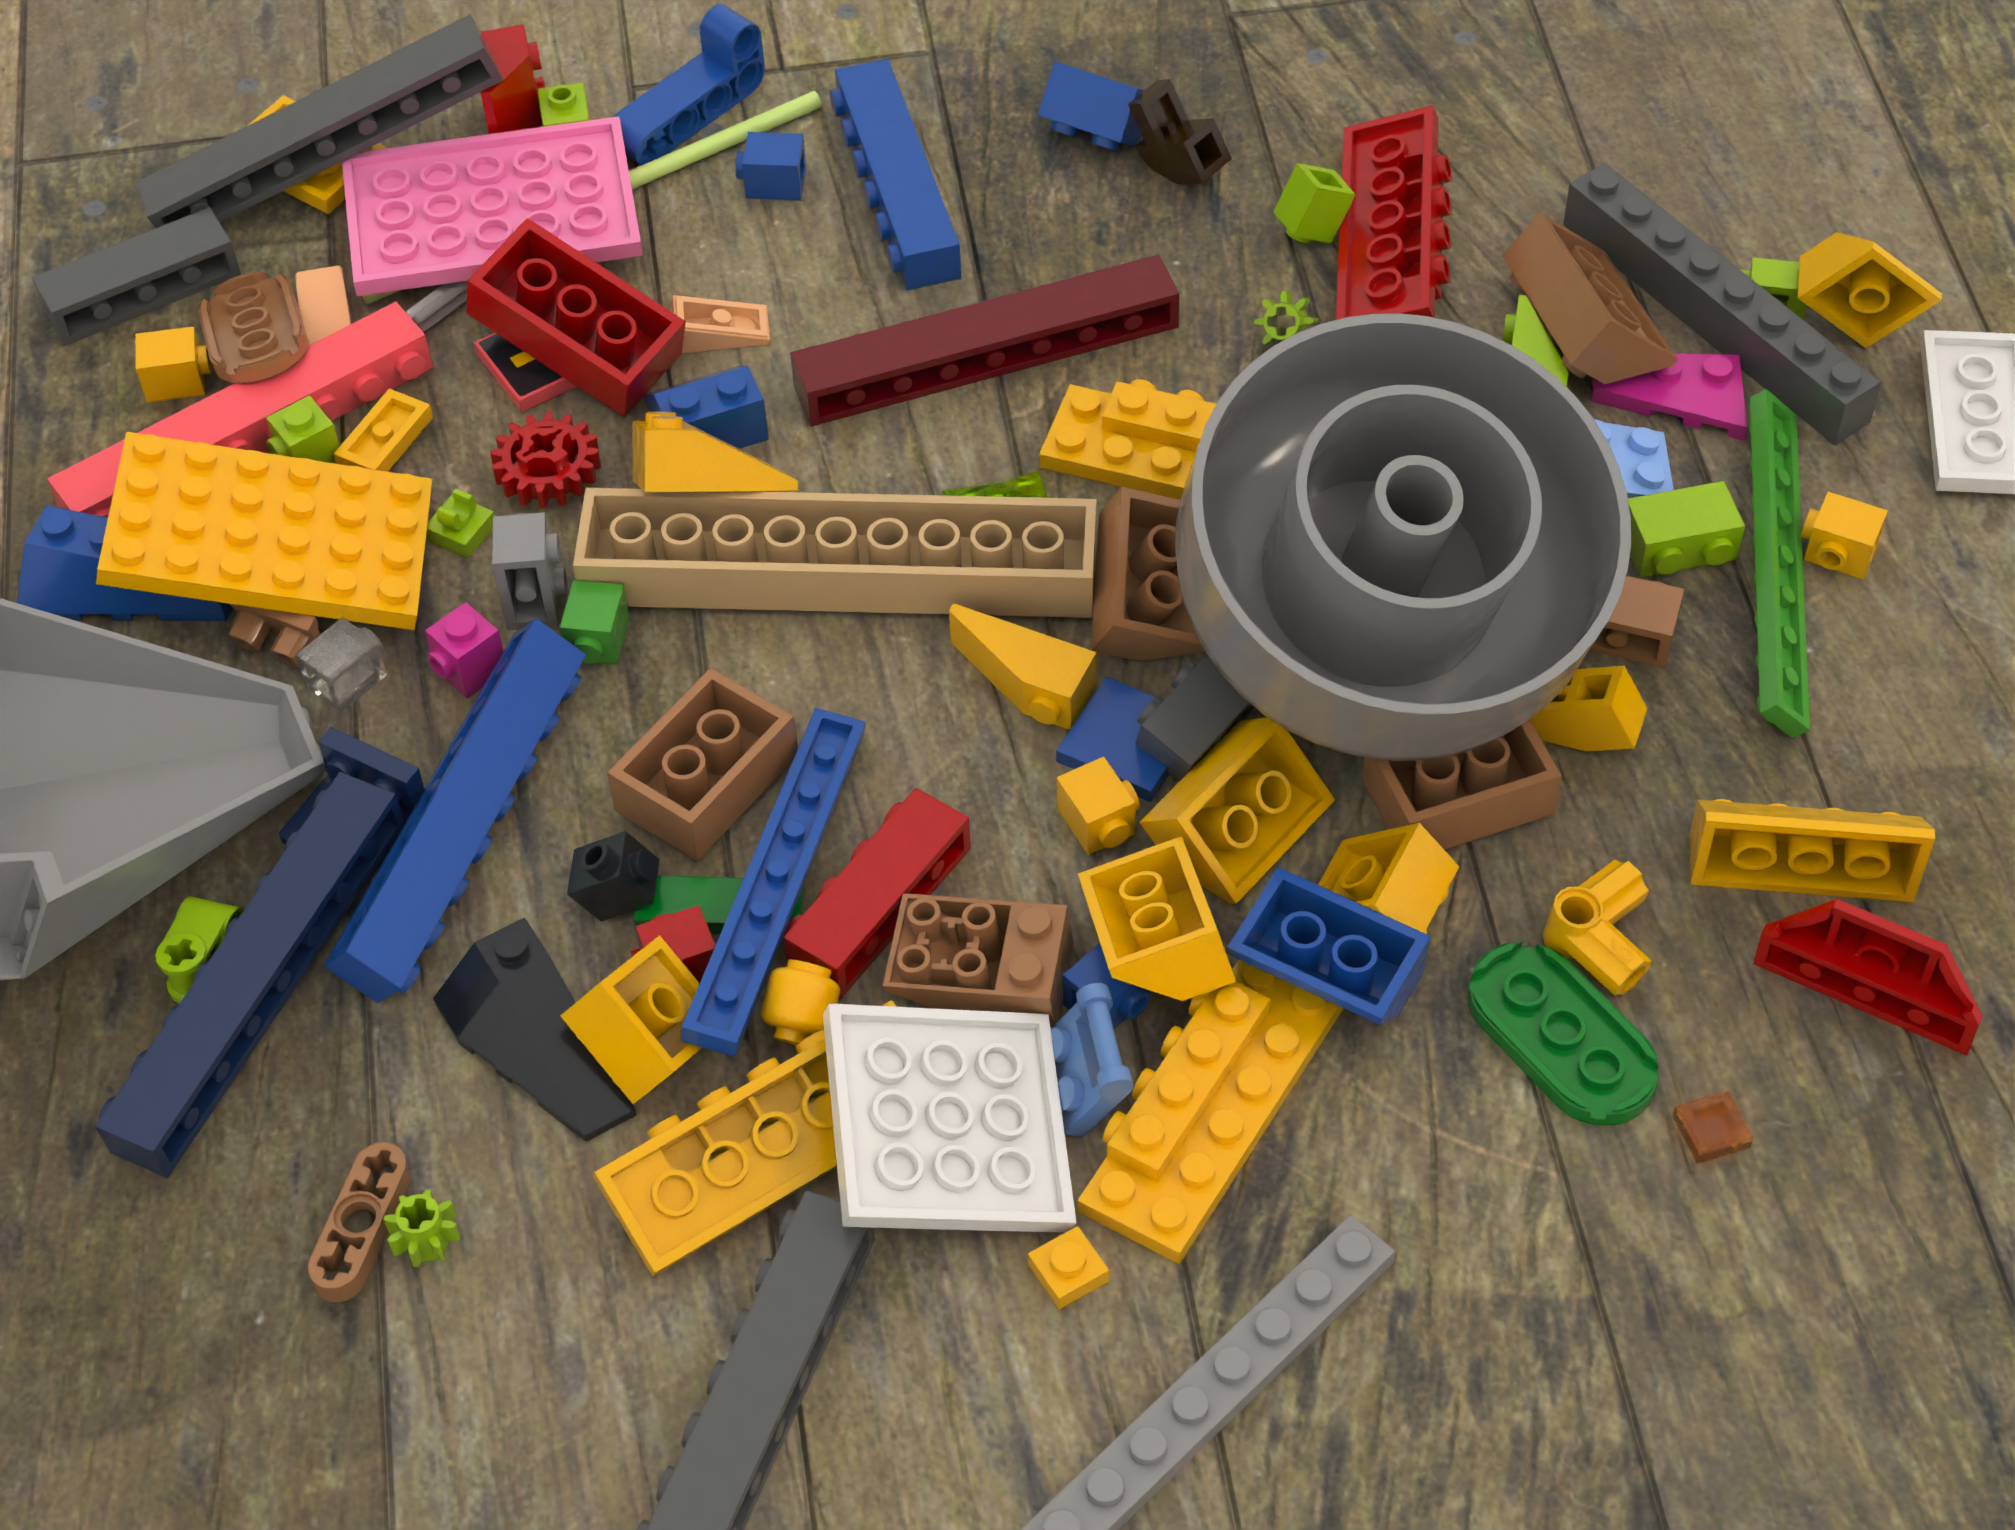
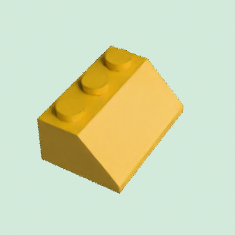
[1139,717,1335,904]
[1078,836,1236,1001]

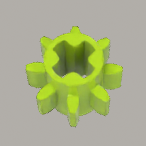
[1254,290,1318,344]
[384,1189,460,1267]

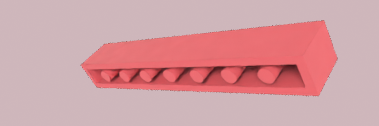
[47,302,433,518]

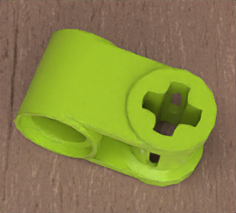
[155,896,245,1004]

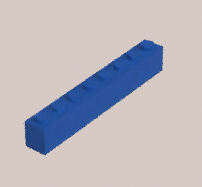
[323,618,586,1003]

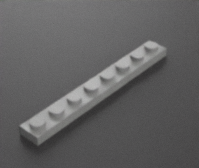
[1021,1215,1395,1530]

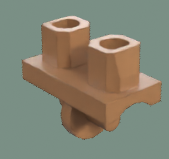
[228,604,332,669]

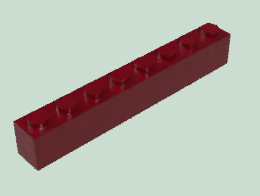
[790,255,1180,427]

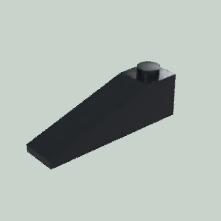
[433,917,637,1142]

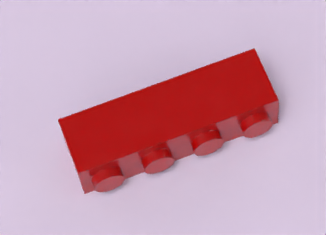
[783,788,971,1000]

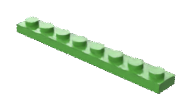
[1748,389,1810,739]

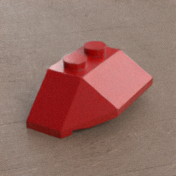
[1753,899,1983,1056]

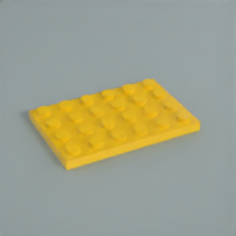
[96,431,432,630]

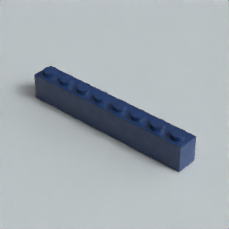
[95,772,405,1178]

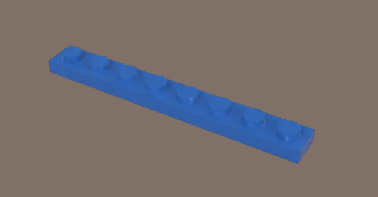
[680,707,866,1057]

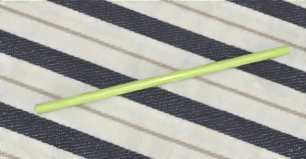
[362,91,822,305]

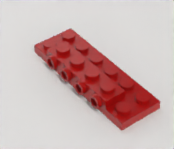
[1336,105,1452,320]

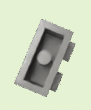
[492,512,568,630]

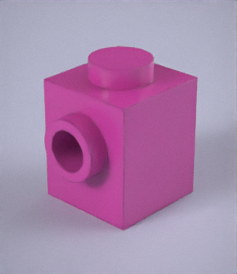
[425,602,503,698]

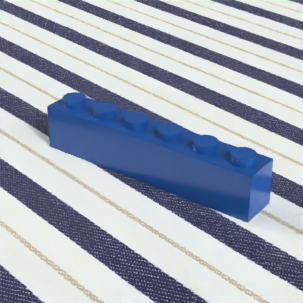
[830,58,962,291]

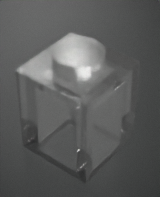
[296,617,387,713]

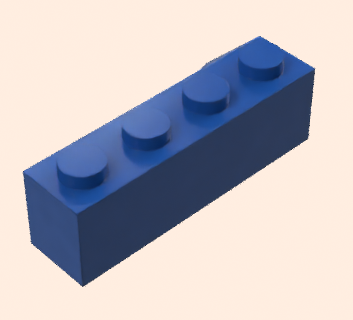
[17,505,233,621]

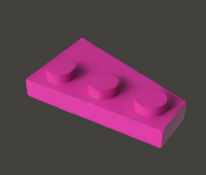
[1590,353,1747,441]

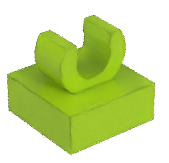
[426,489,495,558]

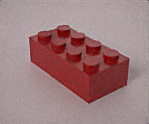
[467,218,686,417]

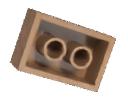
[607,667,798,861]
[1362,720,1562,850]

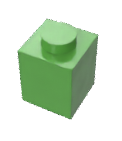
[560,579,630,665]

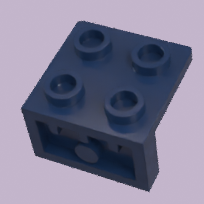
[279,727,425,881]

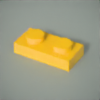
[333,388,433,472]

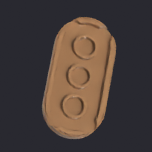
[198,271,309,383]

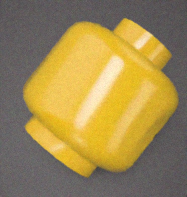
[760,960,840,1045]

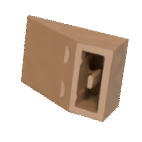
[882,893,1074,1029]

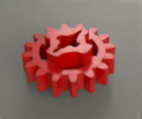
[490,411,601,508]

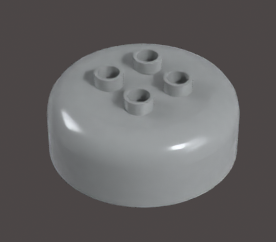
[1175,313,1631,761]

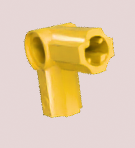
[1542,860,1652,996]

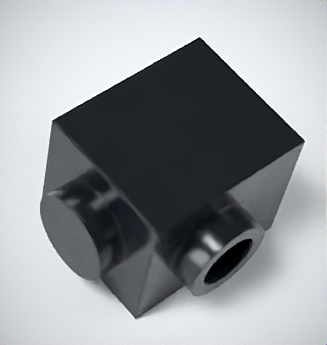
[567,831,660,922]

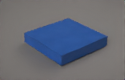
[1056,676,1169,802]

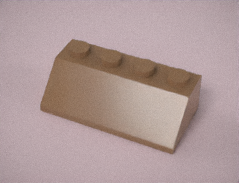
[1502,212,1678,384]

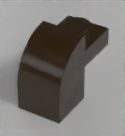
[1128,79,1232,184]

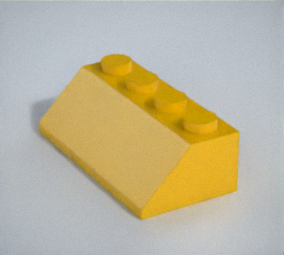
[1690,799,1935,902]

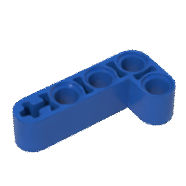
[613,4,765,166]

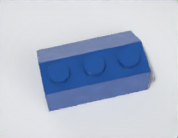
[1226,867,1431,1025]

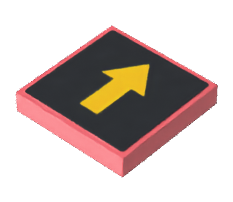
[473,333,577,413]

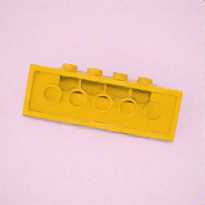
[1039,379,1216,500]
[1077,960,1344,1265]
[593,1000,896,1277]

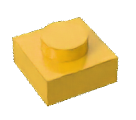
[1027,1226,1110,1310]

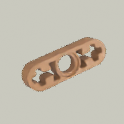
[308,1142,411,1302]

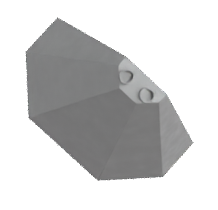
[0,598,325,980]

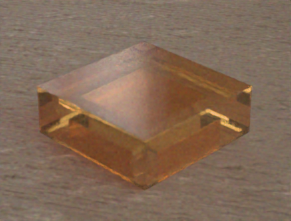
[1673,1090,1754,1164]

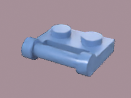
[1051,983,1134,1137]

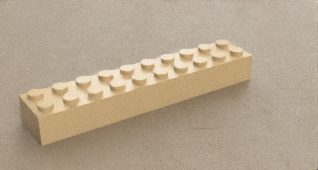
[573,488,1097,618]

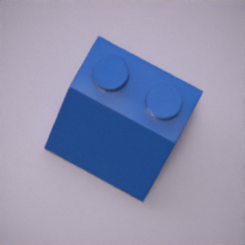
[1037,61,1144,151]
[644,366,769,449]

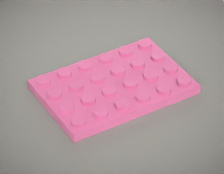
[342,116,643,296]

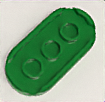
[1467,942,1659,1126]

